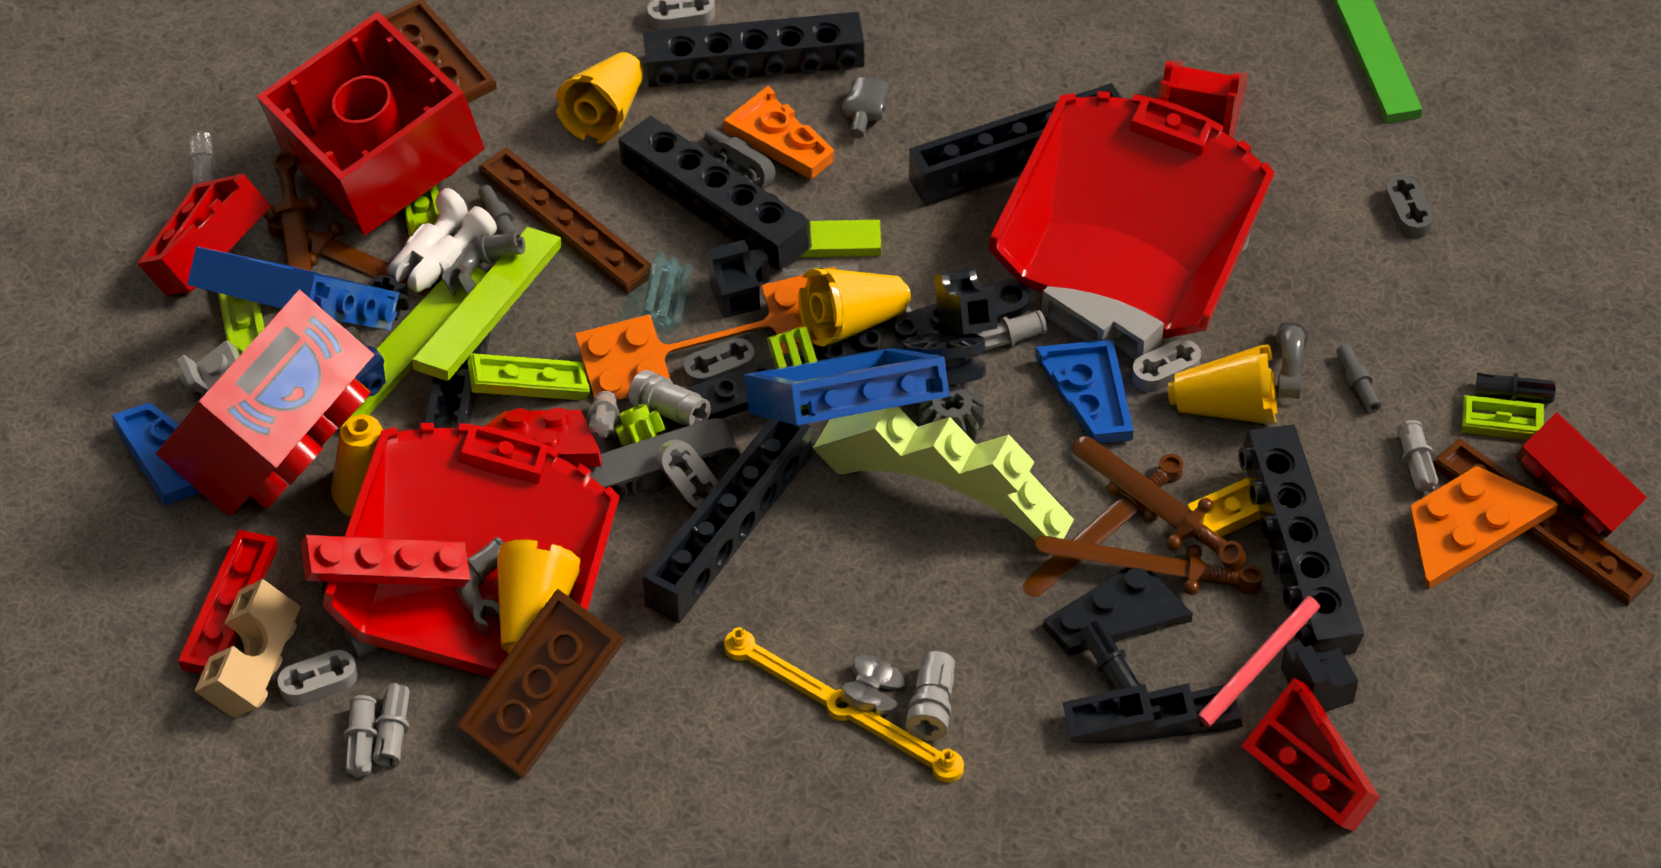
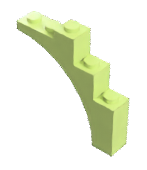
[813,406,1074,540]

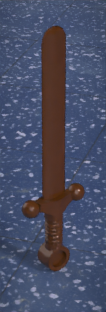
[262,152,321,271]
[267,216,435,297]
[1072,436,1246,570]
[1023,454,1183,597]
[1034,536,1264,596]

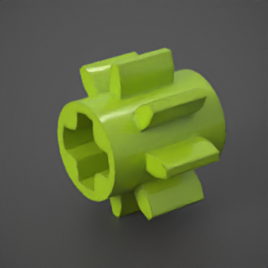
[614,404,665,447]

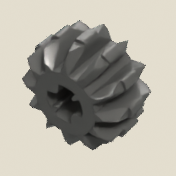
[918,384,986,440]

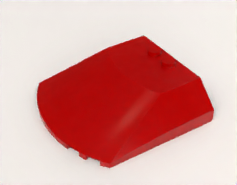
[988,91,1275,338]
[323,423,620,678]

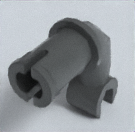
[442,230,526,297]
[1276,321,1308,399]
[455,537,504,635]

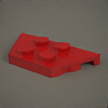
[486,408,602,467]

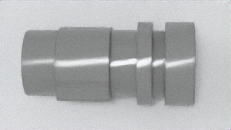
[628,370,711,426]
[905,651,955,741]

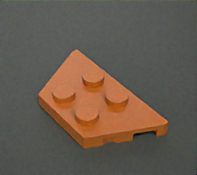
[1410,466,1558,589]

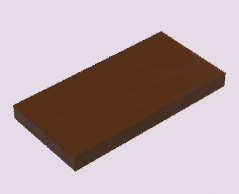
[384,0,497,103]
[456,588,626,778]

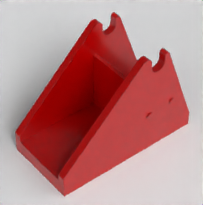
[1158,60,1248,138]

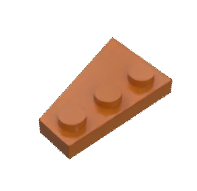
[723,86,835,180]

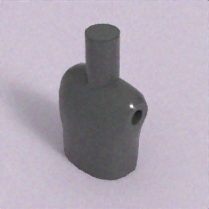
[842,77,889,139]

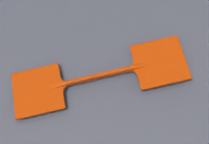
[575,266,835,401]

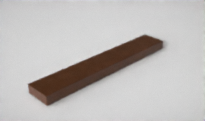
[478,147,656,295]
[1433,438,1655,606]

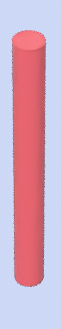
[1197,596,1320,727]

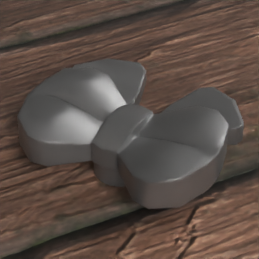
[841,654,905,715]

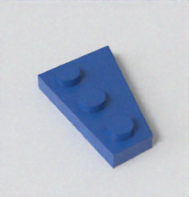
[1035,339,1134,444]
[112,402,201,505]

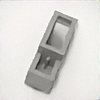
[1042,286,1164,360]

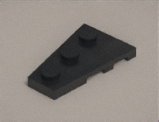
[1043,567,1193,655]

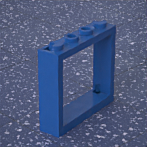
[187,246,399,331]
[744,348,950,425]

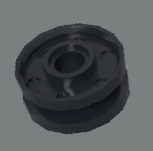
[903,333,986,384]

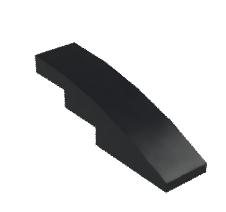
[425,331,491,429]
[1062,683,1243,743]

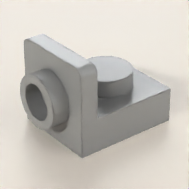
[177,340,239,396]

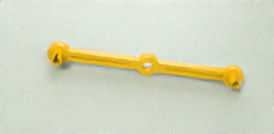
[724,627,964,783]

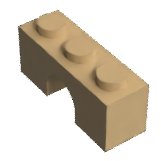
[194,579,301,718]

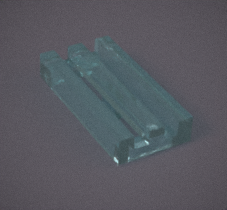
[640,251,693,330]

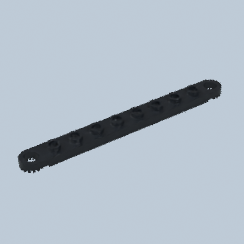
[675,279,1030,427]

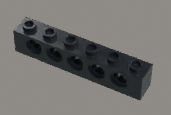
[643,12,864,87]
[909,83,1122,204]
[618,115,812,272]
[643,419,812,623]
[1238,424,1365,655]

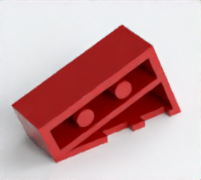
[137,174,271,296]
[1515,412,1647,536]
[1242,678,1381,832]

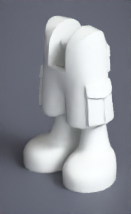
[387,188,497,293]

